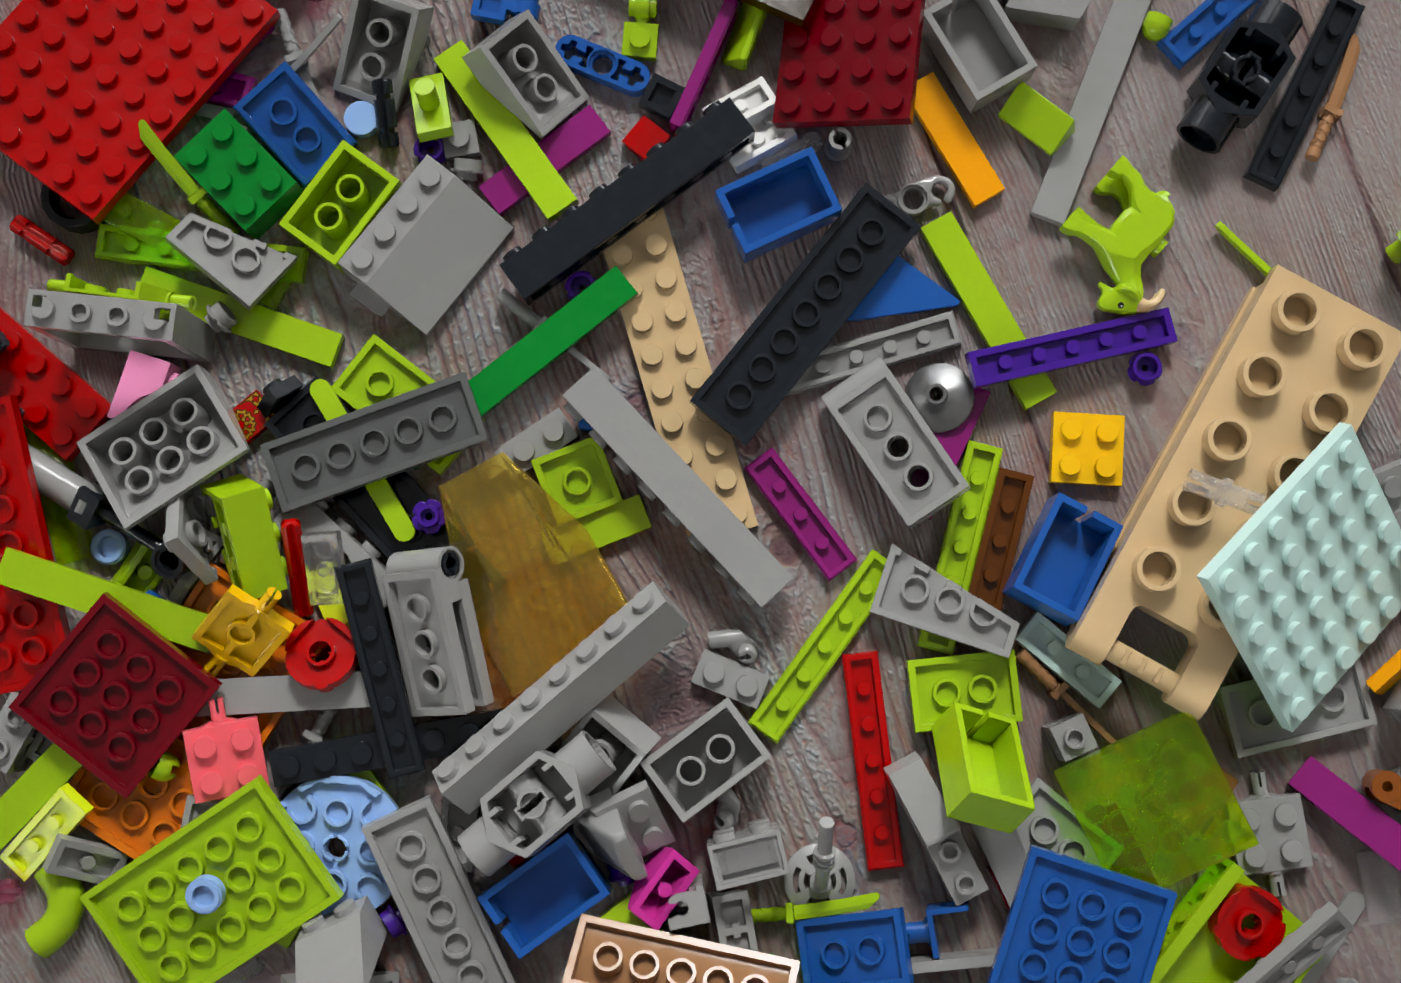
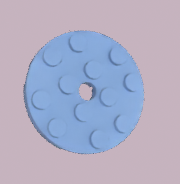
[280,774,399,916]

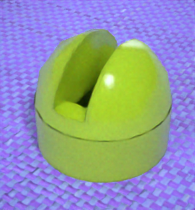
[1142,11,1173,41]
[148,752,180,781]

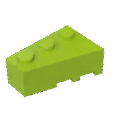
[199,474,288,599]

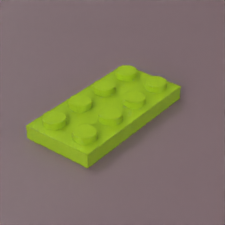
[332,334,486,476]

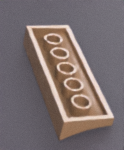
[562,913,800,983]

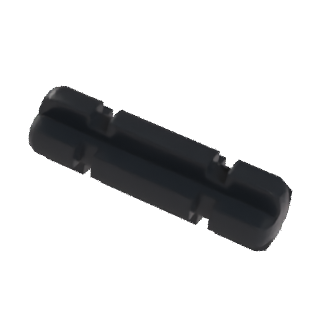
[371,78,399,148]

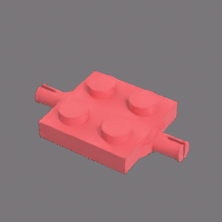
[182,697,270,804]

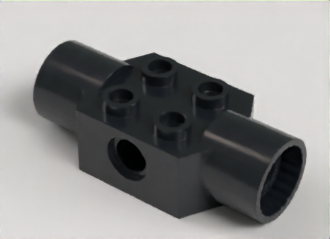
[1177,0,1303,154]

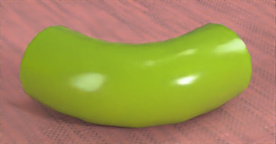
[25,867,85,958]

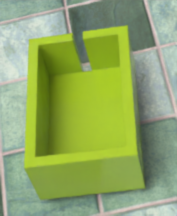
[932,702,1035,834]

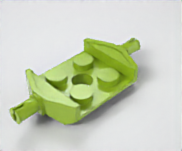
[47,273,197,320]

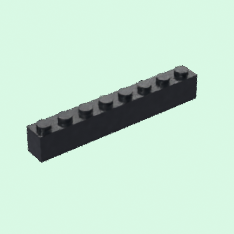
[499,97,755,306]

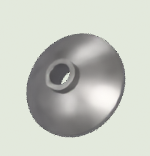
[904,363,975,433]

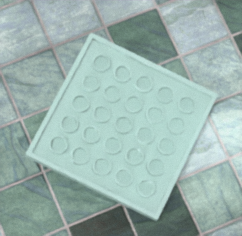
[1197,422,1401,732]

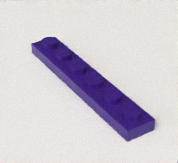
[964,307,1178,389]

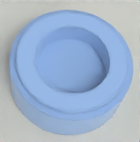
[344,101,379,138]
[90,529,130,565]
[185,874,226,914]

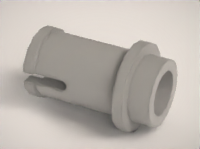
[824,127,852,162]

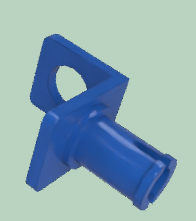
[906,900,970,960]

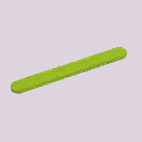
[310,379,416,542]

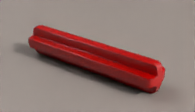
[280,518,314,618]

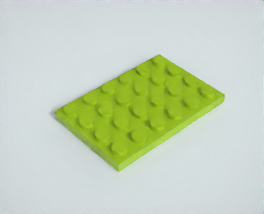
[79,774,344,983]

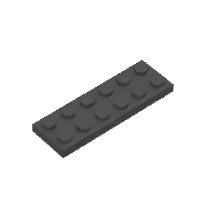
[260,372,490,514]

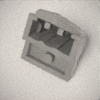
[573,780,676,880]

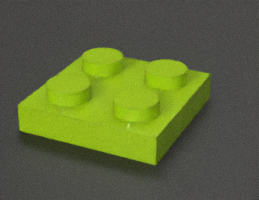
[530,437,623,527]

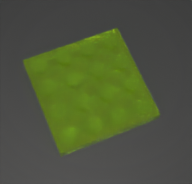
[1054,711,1259,888]

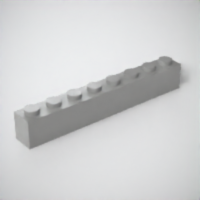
[562,366,793,608]
[432,581,690,814]

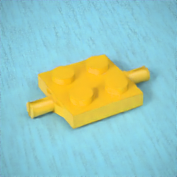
[191,584,295,677]

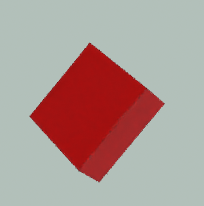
[622,115,671,161]

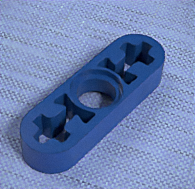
[555,35,650,97]

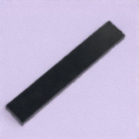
[1243,0,1365,192]
[334,558,426,780]

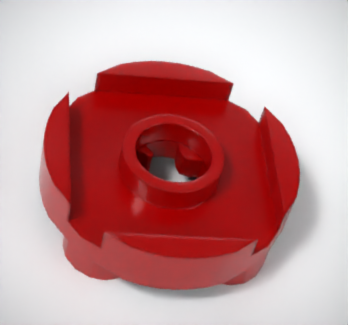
[285,618,358,693]
[1207,883,1286,961]

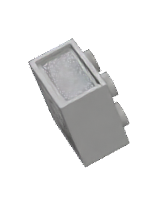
[707,818,790,891]

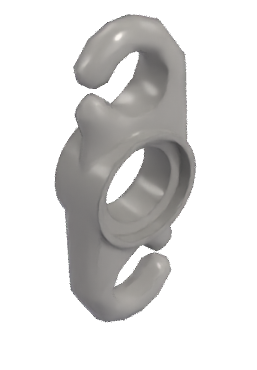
[885,175,955,218]

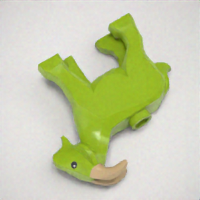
[1058,155,1175,316]

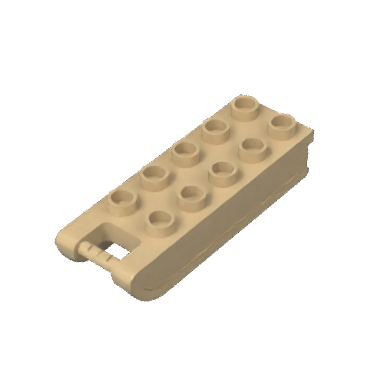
[1065,264,1401,721]

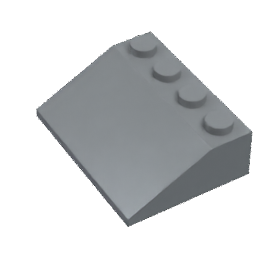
[338,154,514,336]
[76,364,251,531]

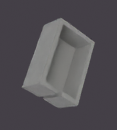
[922,0,1038,114]

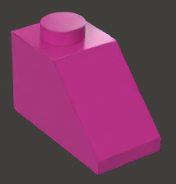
[627,846,700,930]

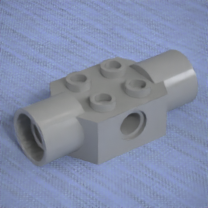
[458,730,616,876]

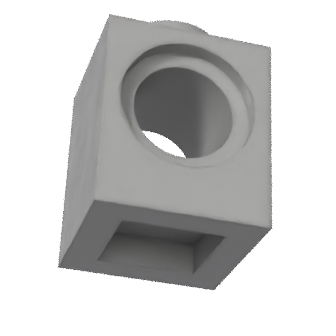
[1041,712,1098,762]

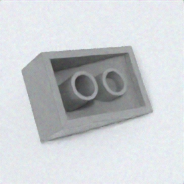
[333,0,435,112]
[462,9,589,138]
[557,694,661,796]
[295,895,388,983]

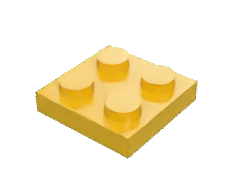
[1048,411,1125,487]

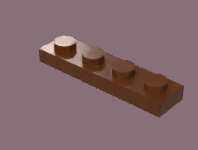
[968,467,1034,611]

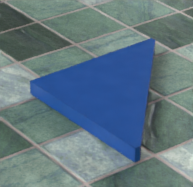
[846,256,960,322]

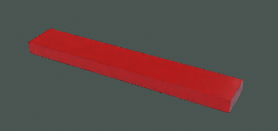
[841,651,904,871]

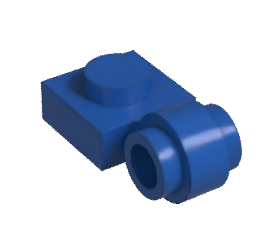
[470,0,541,25]

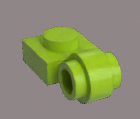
[621,0,659,62]

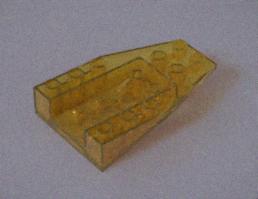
[439,452,628,697]

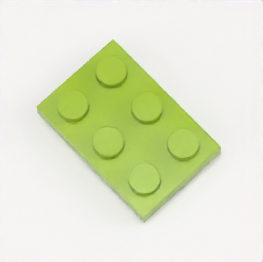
[906,649,1023,733]

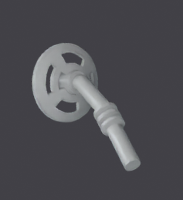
[783,816,855,905]

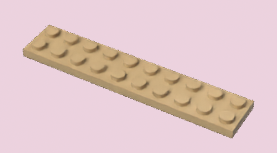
[603,208,758,546]

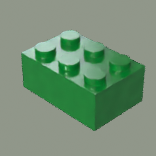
[173,108,304,240]

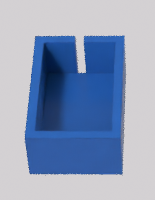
[715,146,842,263]
[1002,492,1123,626]
[477,828,613,959]

